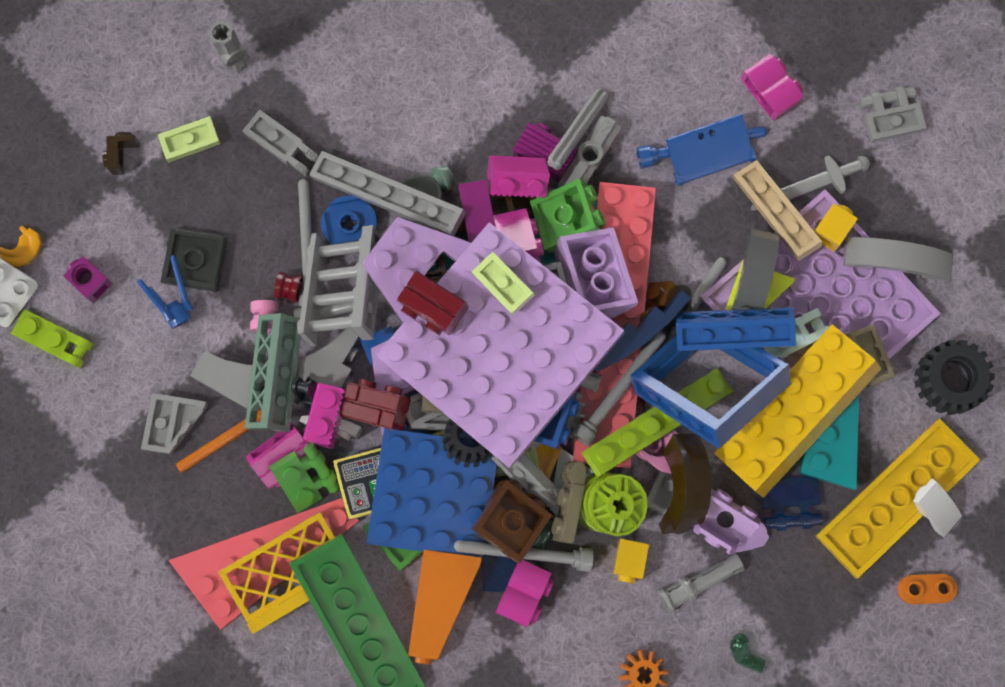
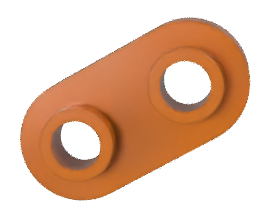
[897,574,957,604]

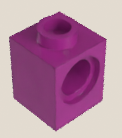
[63,256,113,303]

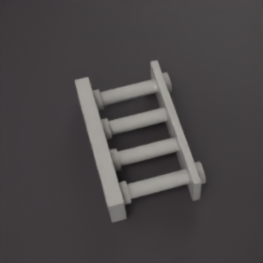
[297,225,382,346]

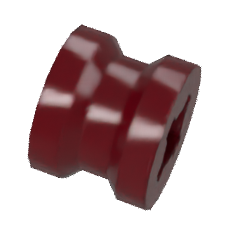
[274,272,303,304]

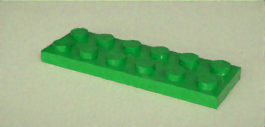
[289,533,426,687]

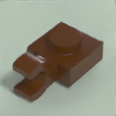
[639,281,678,322]

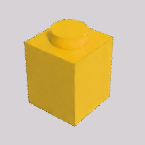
[814,203,858,252]
[612,539,649,584]

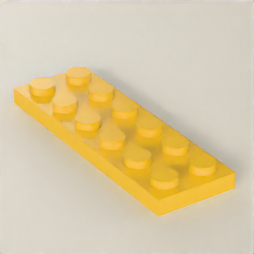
[815,418,980,579]

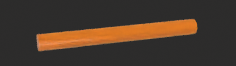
[176,409,262,473]

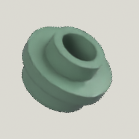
[430,166,455,193]

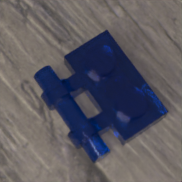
[761,476,823,531]

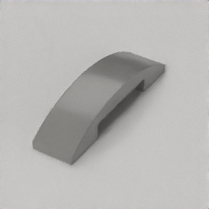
[843,237,952,282]

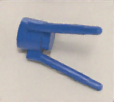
[137,255,193,329]

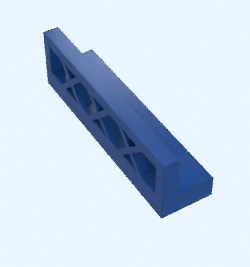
[676,307,796,351]

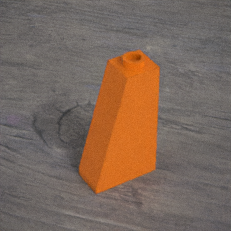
[408,550,482,665]

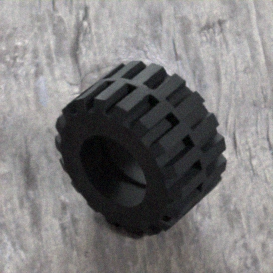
[914,339,995,415]

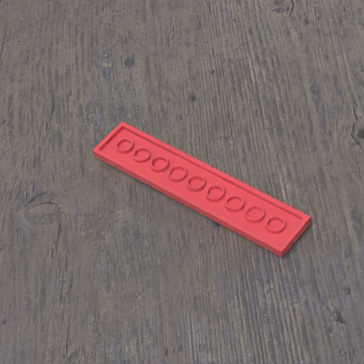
[573,182,656,469]

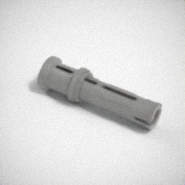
[657,554,745,614]

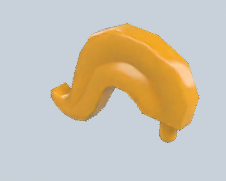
[0,226,43,268]

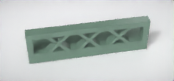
[245,313,301,433]

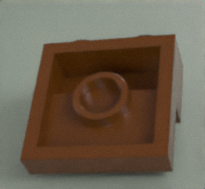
[471,480,552,563]

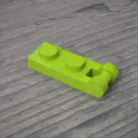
[10,309,94,369]

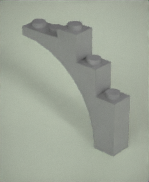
[190,328,361,409]

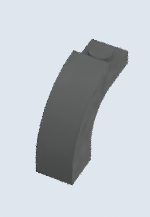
[731,228,780,310]

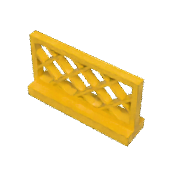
[218,512,335,634]

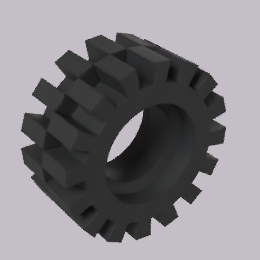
[442,419,492,468]

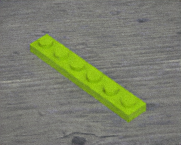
[581,368,733,478]

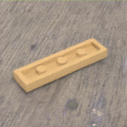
[734,160,822,261]

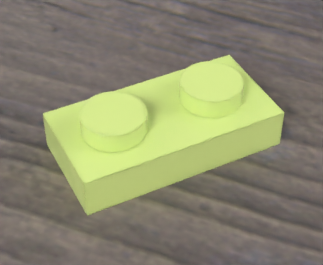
[158,116,221,163]
[472,252,535,315]

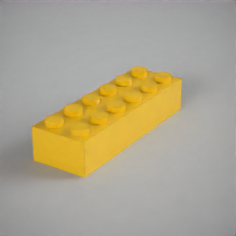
[714,324,881,498]

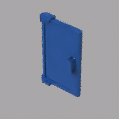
[666,113,756,187]

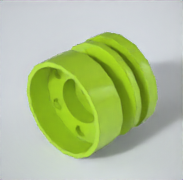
[578,472,648,536]

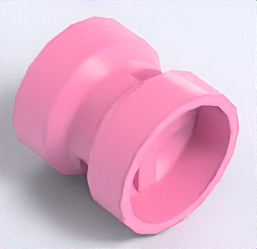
[250,300,279,332]

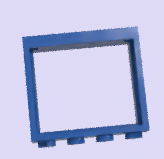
[630,335,791,449]

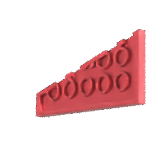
[168,498,359,630]

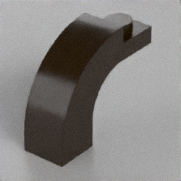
[659,433,712,534]

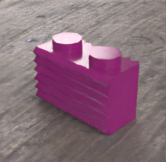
[513,122,578,182]

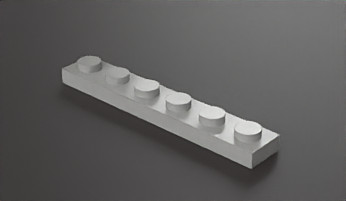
[309,151,466,237]

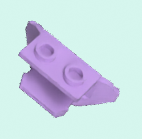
[692,489,769,555]

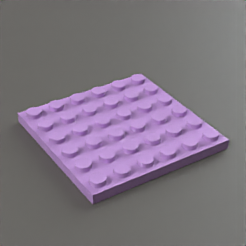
[700,190,941,370]
[376,222,625,469]

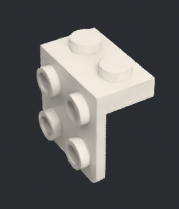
[0,258,38,327]

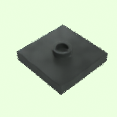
[160,228,228,292]

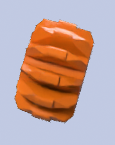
[618,649,669,687]

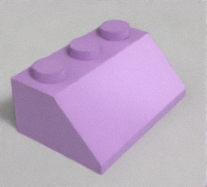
[554,227,638,319]

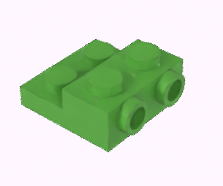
[530,178,606,253]

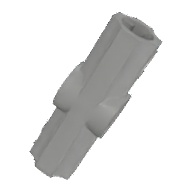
[208,21,247,72]
[558,115,622,187]

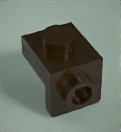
[102,132,140,175]

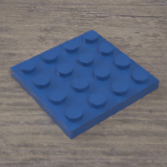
[367,428,497,560]

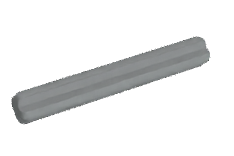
[547,89,608,170]

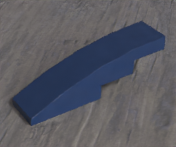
[592,291,691,373]

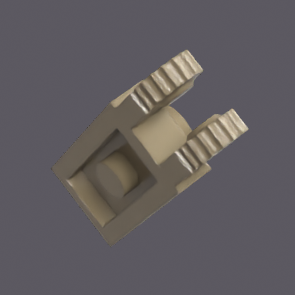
[551,461,587,544]

